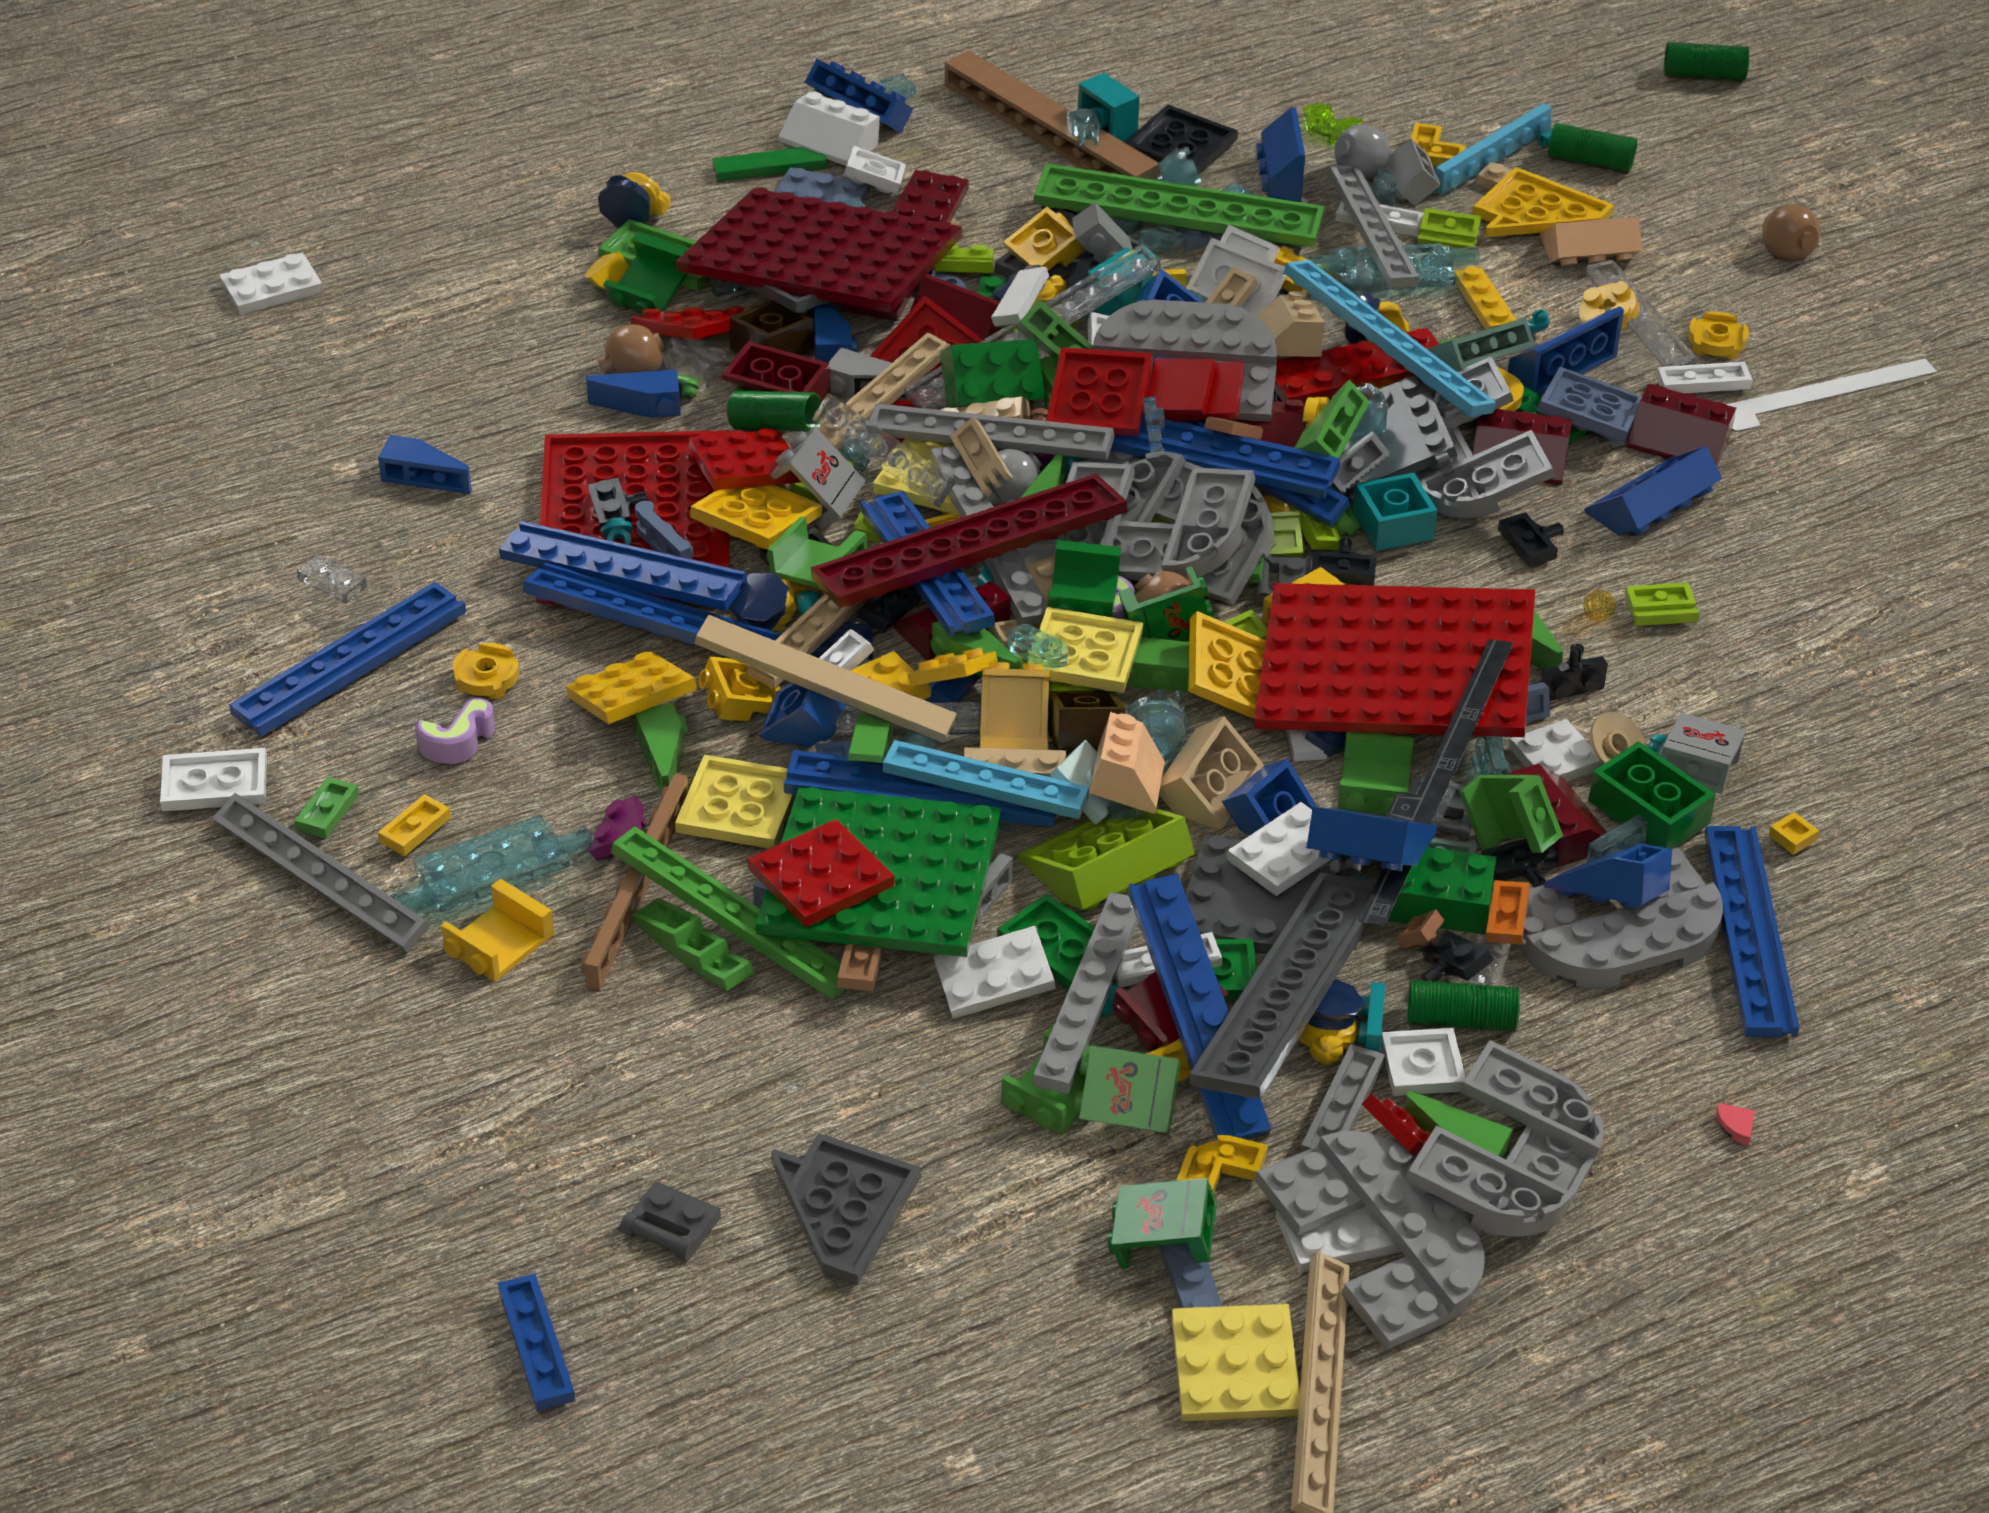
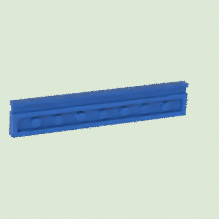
[1111,414,1340,499]
[861,491,995,638]
[499,521,747,611]
[523,562,779,655]
[229,582,466,737]
[783,750,1057,827]
[1704,826,1799,1038]
[1127,874,1272,1141]

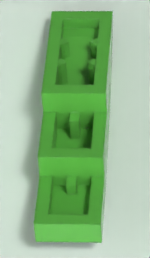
[632,898,754,991]

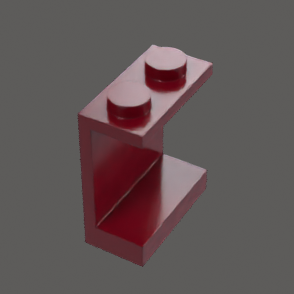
[1112,971,1228,1051]

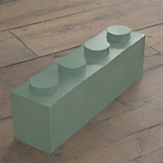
[1427,317,1535,372]

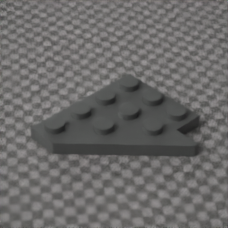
[771,1133,921,1285]

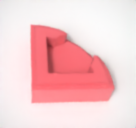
[1716,1103,1755,1146]

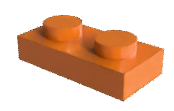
[1486,880,1530,945]

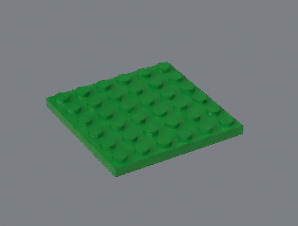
[756,787,1002,957]

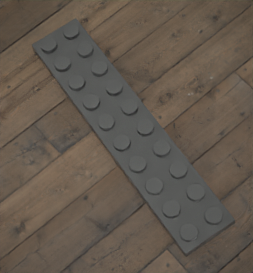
[1190,872,1376,1099]

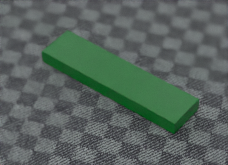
[712,147,827,181]

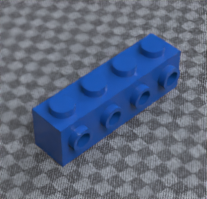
[804,59,913,133]

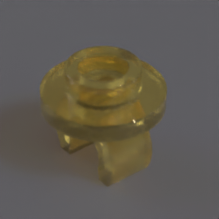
[1583,590,1616,622]

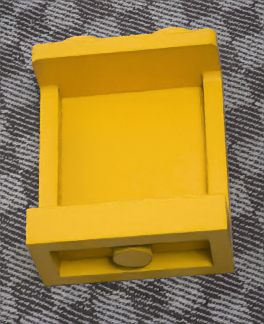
[980,662,1050,750]

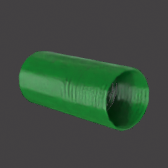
[1664,41,1750,81]
[1548,122,1638,173]
[726,391,824,432]
[1407,979,1520,1032]

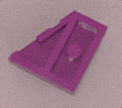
[588,796,646,860]

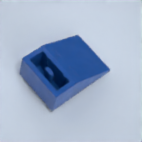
[1544,844,1672,908]

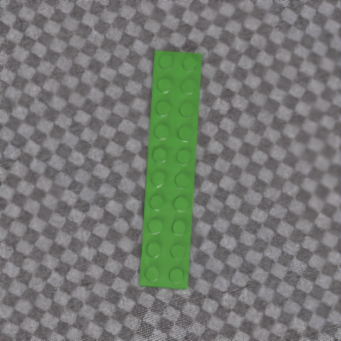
[1033,163,1324,248]

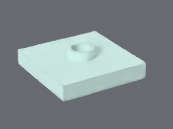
[1050,740,1118,825]

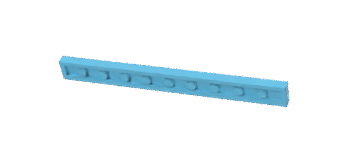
[1284,259,1496,418]

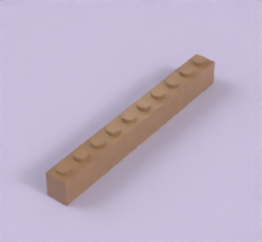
[944,50,1160,181]

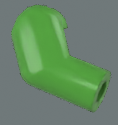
[677,374,699,399]

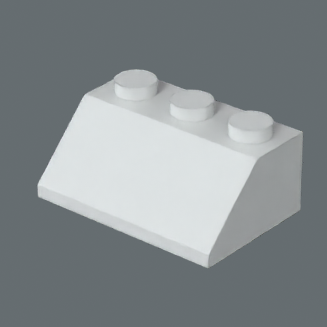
[778,92,880,166]

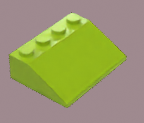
[1018,804,1195,911]

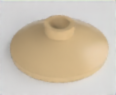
[1590,712,1646,764]

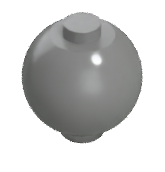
[1334,124,1393,180]
[988,449,1042,507]

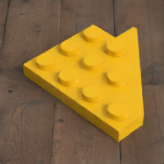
[1472,167,1614,237]

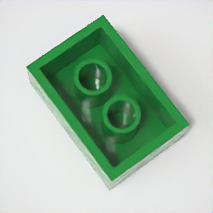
[940,339,1045,408]
[1588,741,1716,849]
[1387,847,1496,935]

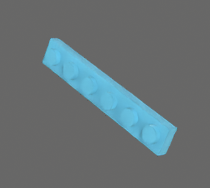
[1434,103,1552,195]
[883,740,1089,819]

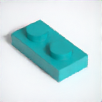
[1358,982,1386,1052]

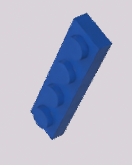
[498,1273,575,1411]

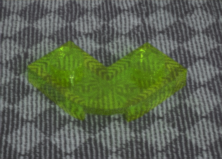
[1303,103,1364,144]

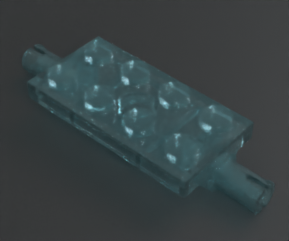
[1307,243,1480,293]
[391,814,592,913]

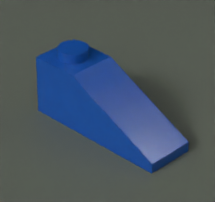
[813,303,857,363]
[586,369,681,418]
[378,435,472,494]

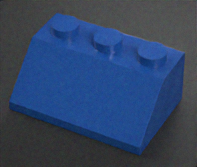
[1255,108,1305,202]
[1306,807,1437,871]

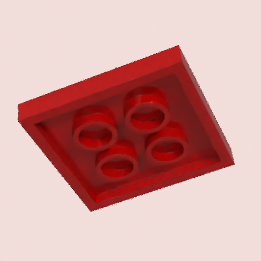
[1046,347,1153,437]
[688,428,802,490]
[748,819,895,927]

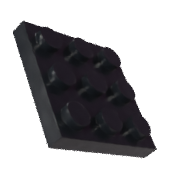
[1124,104,1238,178]

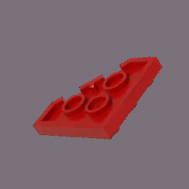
[870,295,986,378]
[630,306,744,340]

